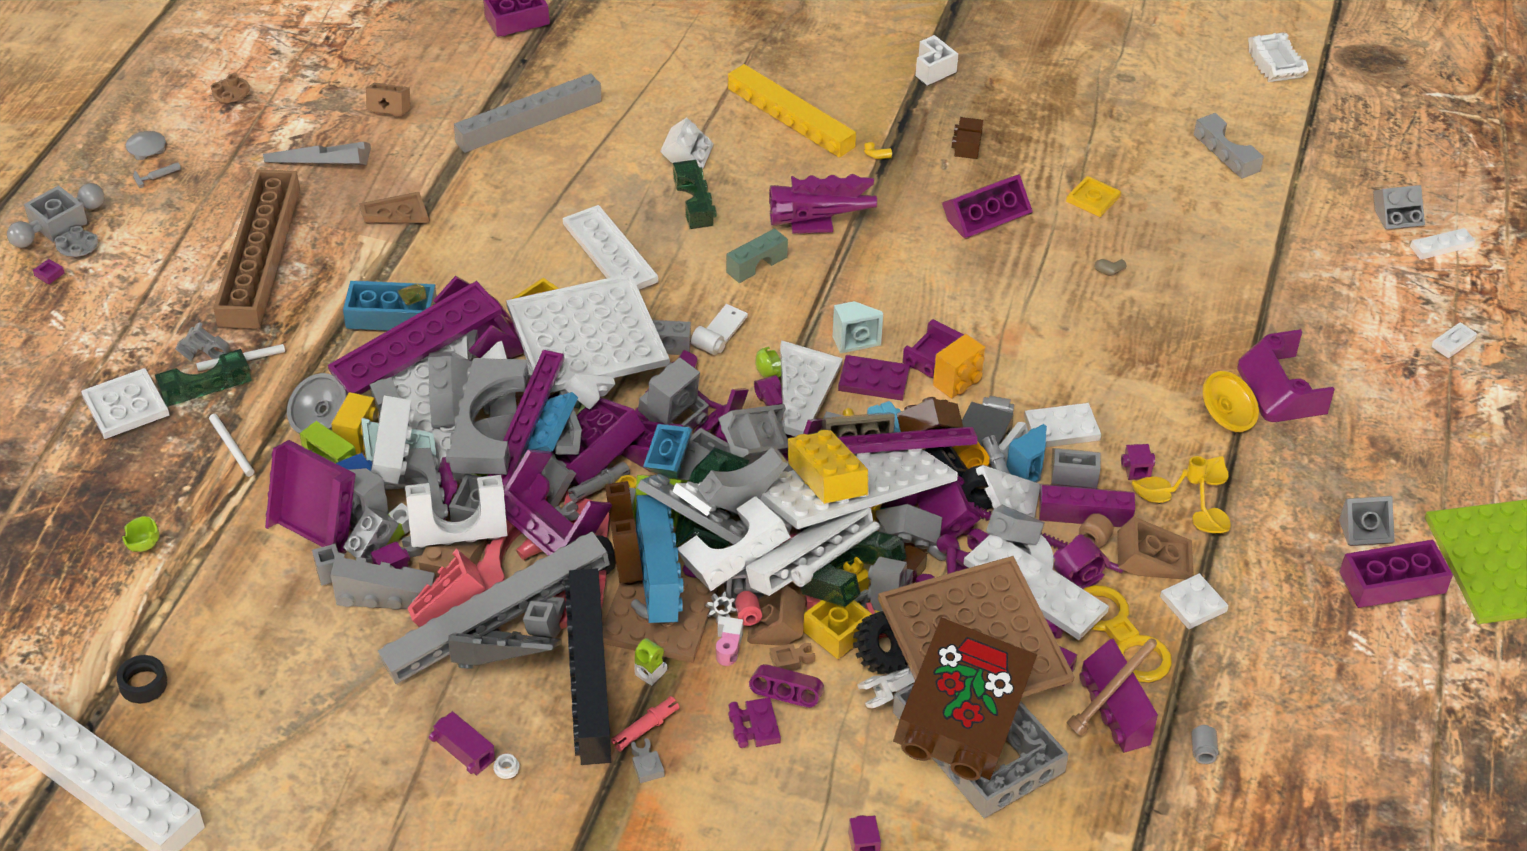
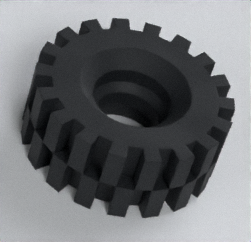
[853,611,908,674]

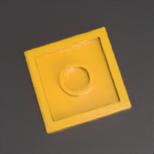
[1066,176,1122,217]

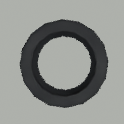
[116,655,167,704]

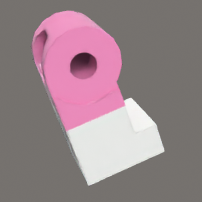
[716,616,743,666]

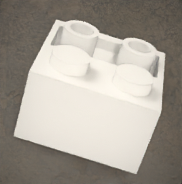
[660,117,714,170]

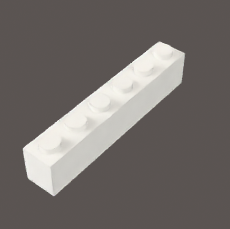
[746,508,873,596]

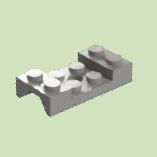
[718,404,789,461]

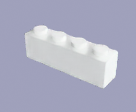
[371,395,414,484]

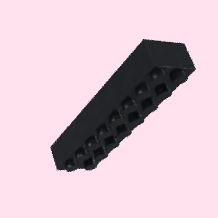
[565,568,611,765]

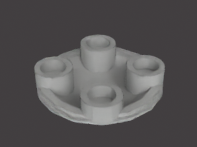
[126,131,166,160]
[55,226,98,257]

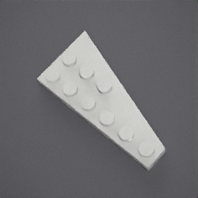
[780,340,843,437]

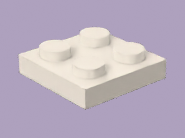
[1160,573,1229,629]

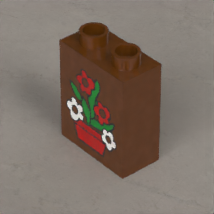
[893,617,1037,781]

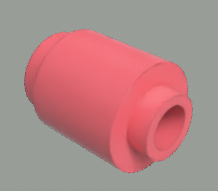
[735,591,762,626]

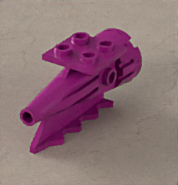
[769,174,877,234]

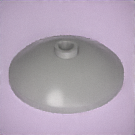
[287,373,348,433]

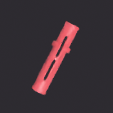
[611,696,679,752]

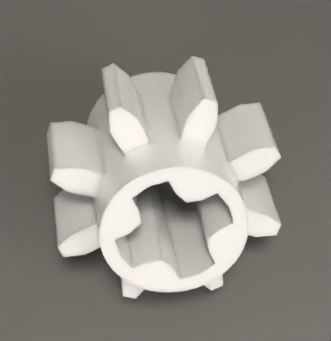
[705,592,736,623]

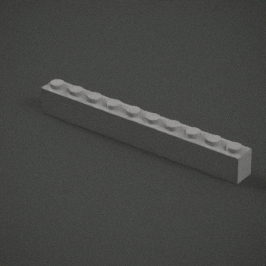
[378,532,610,684]

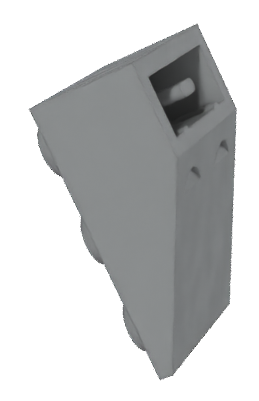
[669,428,728,484]

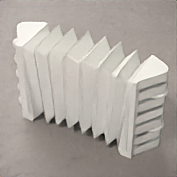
[1248,32,1308,82]

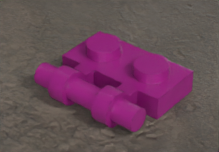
[728,697,781,748]

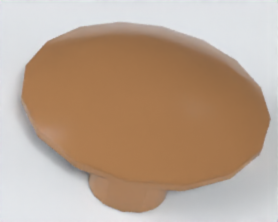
[211,73,250,103]

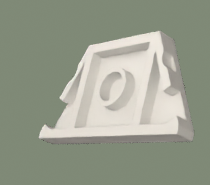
[976,465,1040,518]

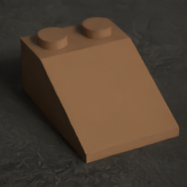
[1117,516,1194,580]
[419,538,489,580]

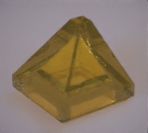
[398,283,426,305]

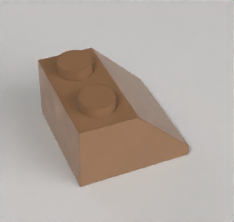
[747,585,805,646]

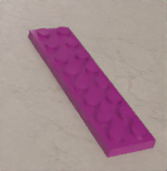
[328,281,502,395]

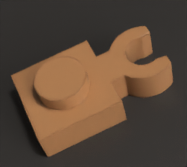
[769,643,815,670]

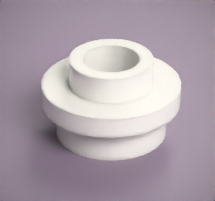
[494,754,520,779]

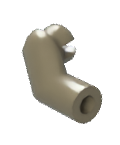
[1094,259,1127,276]

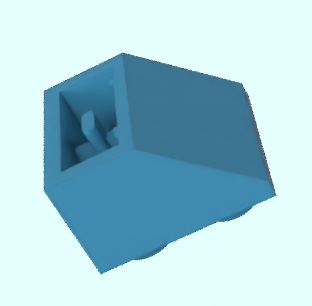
[1007,424,1047,483]

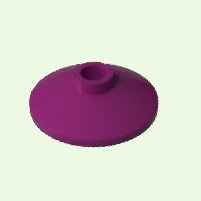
[694,404,726,434]

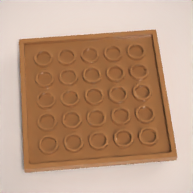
[878,556,1075,697]

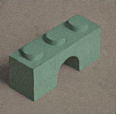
[726,228,788,283]

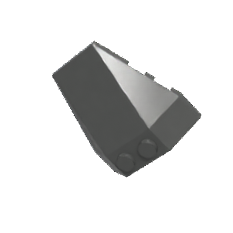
[448,628,562,669]

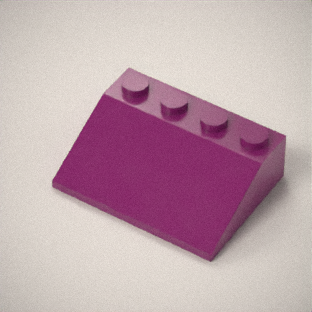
[551,397,646,486]

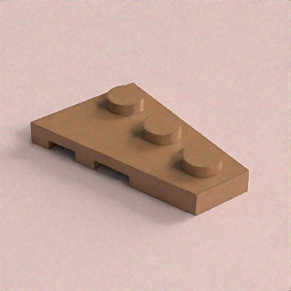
[359,192,429,223]

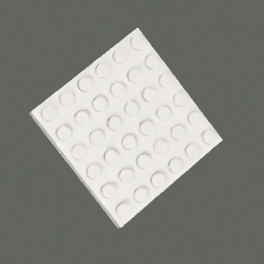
[506,273,670,393]

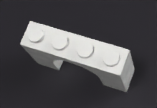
[405,475,508,548]
[678,496,791,591]

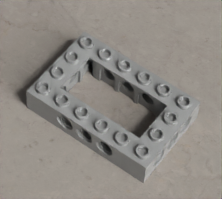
[893,684,1069,818]

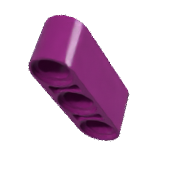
[749,664,824,707]

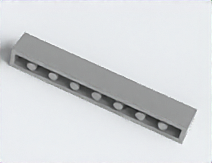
[454,73,601,153]

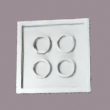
[81,368,169,439]

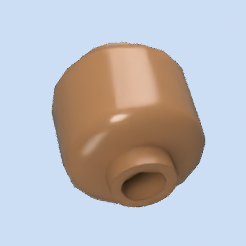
[1079,514,1114,548]

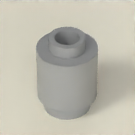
[982,396,1014,413]
[1191,725,1219,764]

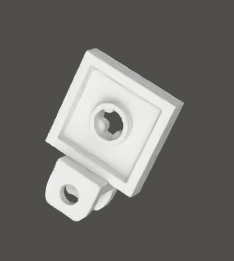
[857,665,915,708]

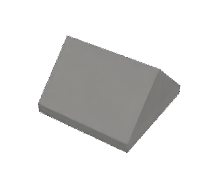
[1339,496,1395,545]

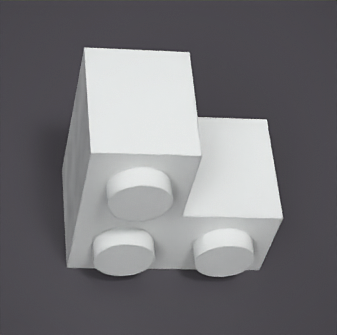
[915,35,958,85]

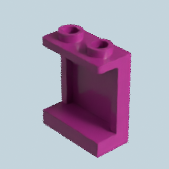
[902,319,964,378]
[917,475,981,538]

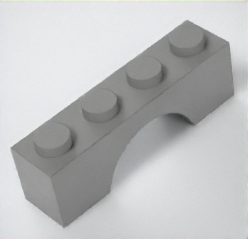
[1194,113,1264,179]
[403,447,448,520]

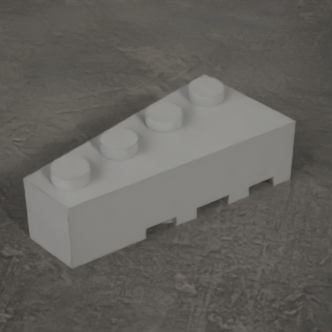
[331,552,436,609]

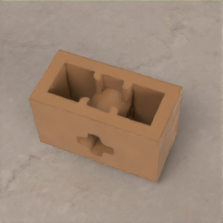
[366,83,410,117]

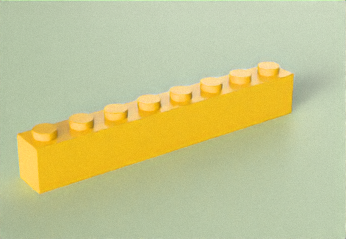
[728,64,856,158]

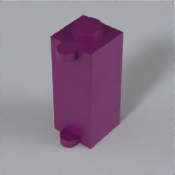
[429,711,496,776]

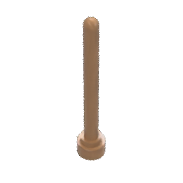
[1066,639,1157,736]

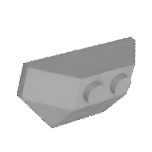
[428,351,472,428]

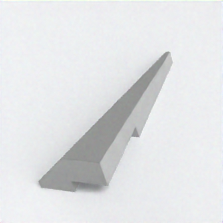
[263,142,371,165]

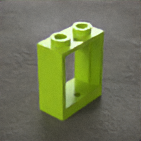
[299,421,356,463]

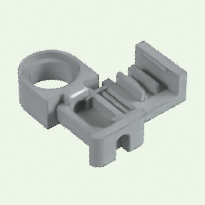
[175,322,230,361]

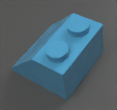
[643,424,692,478]

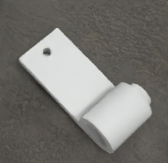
[691,304,748,355]

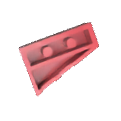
[408,548,486,627]

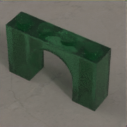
[800,531,907,607]

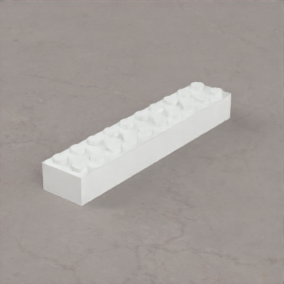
[0,682,205,851]

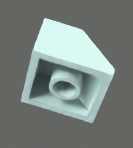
[832,301,883,354]

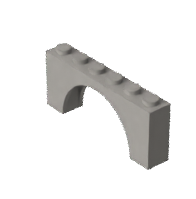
[446,358,529,475]

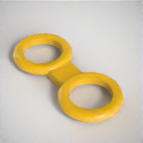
[1083,585,1172,683]

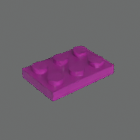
[838,355,910,401]

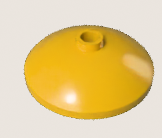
[1203,371,1259,432]

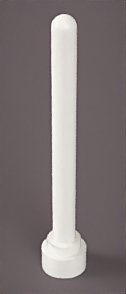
[791,522,880,587]

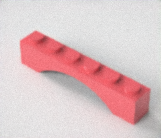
[477,496,547,591]

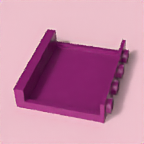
[265,440,356,554]

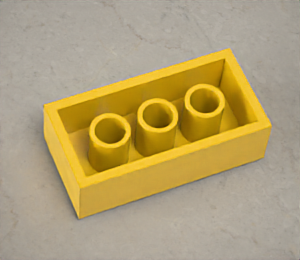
[788,430,868,504]

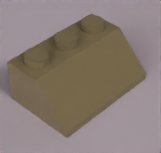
[822,412,895,437]

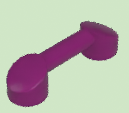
[937,534,959,574]

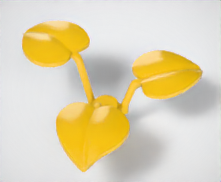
[1132,456,1231,533]

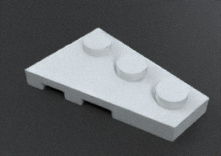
[673,482,720,516]

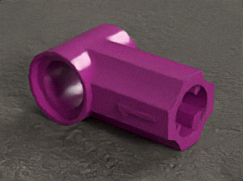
[754,375,782,406]

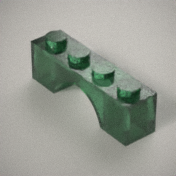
[673,160,717,229]
[155,349,252,407]

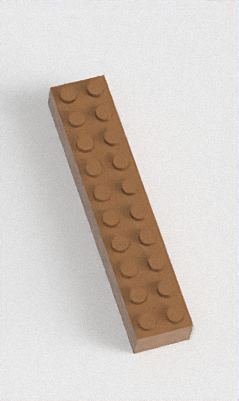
[213,169,300,329]

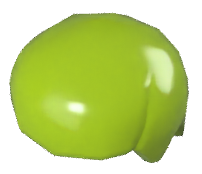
[755,347,781,378]
[122,516,160,552]

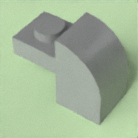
[523,597,566,638]

